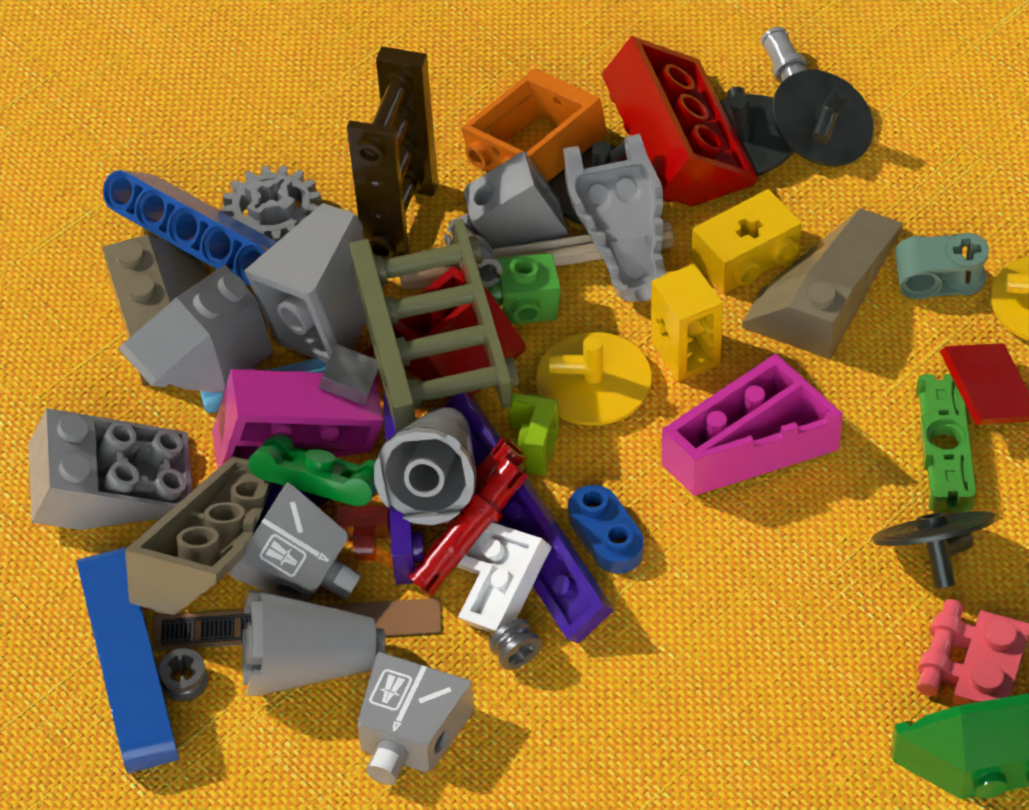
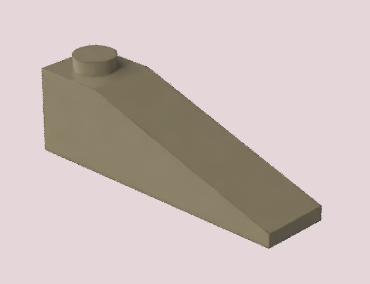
[742,208,903,359]
[125,456,273,615]

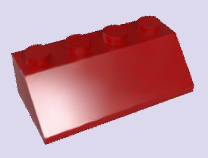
[601,36,759,207]

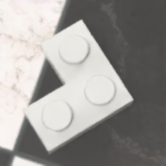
[456,522,552,634]

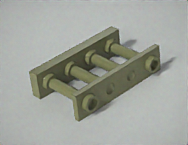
[349,218,519,432]

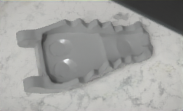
[563,133,666,302]

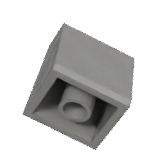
[244,203,384,364]

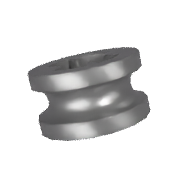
[489,619,542,670]
[158,648,208,702]

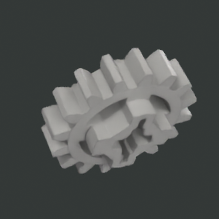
[221,165,322,242]

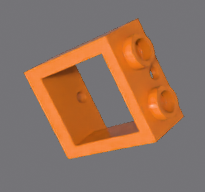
[461,69,607,183]

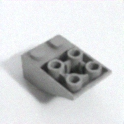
[28,408,192,530]

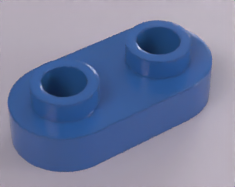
[568,485,644,573]

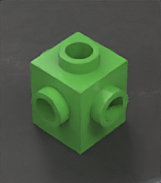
[487,253,560,324]

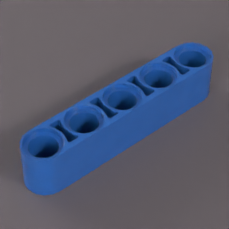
[103,170,277,286]
[76,547,179,774]

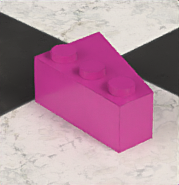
[212,369,383,469]

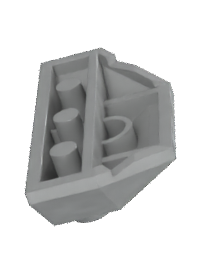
[118,265,273,393]

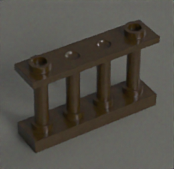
[347,46,439,260]

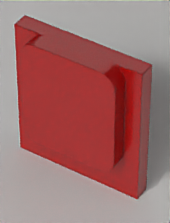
[940,343,1029,425]

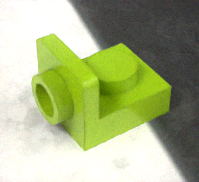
[508,393,560,476]

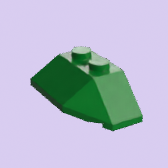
[890,693,1029,799]

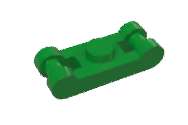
[248,433,377,507]

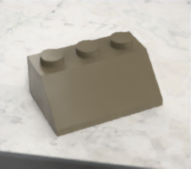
[102,235,207,386]

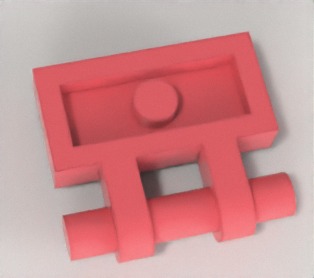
[917,599,1029,706]

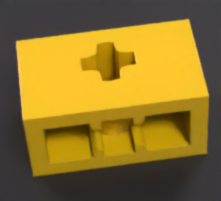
[691,188,802,294]
[651,264,723,382]

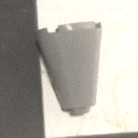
[374,407,477,525]
[242,591,385,696]

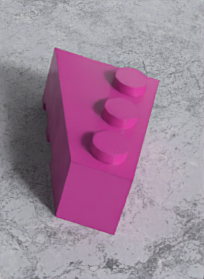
[662,354,843,496]

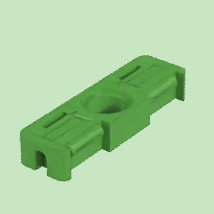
[916,374,976,512]

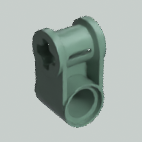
[895,233,989,299]

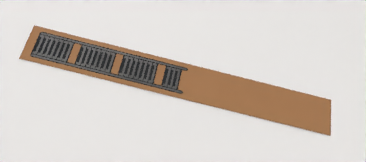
[153,598,441,650]

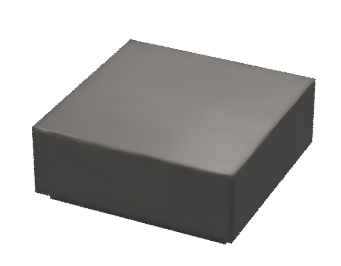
[318,344,379,405]

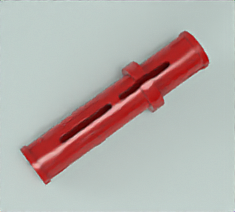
[407,457,529,597]

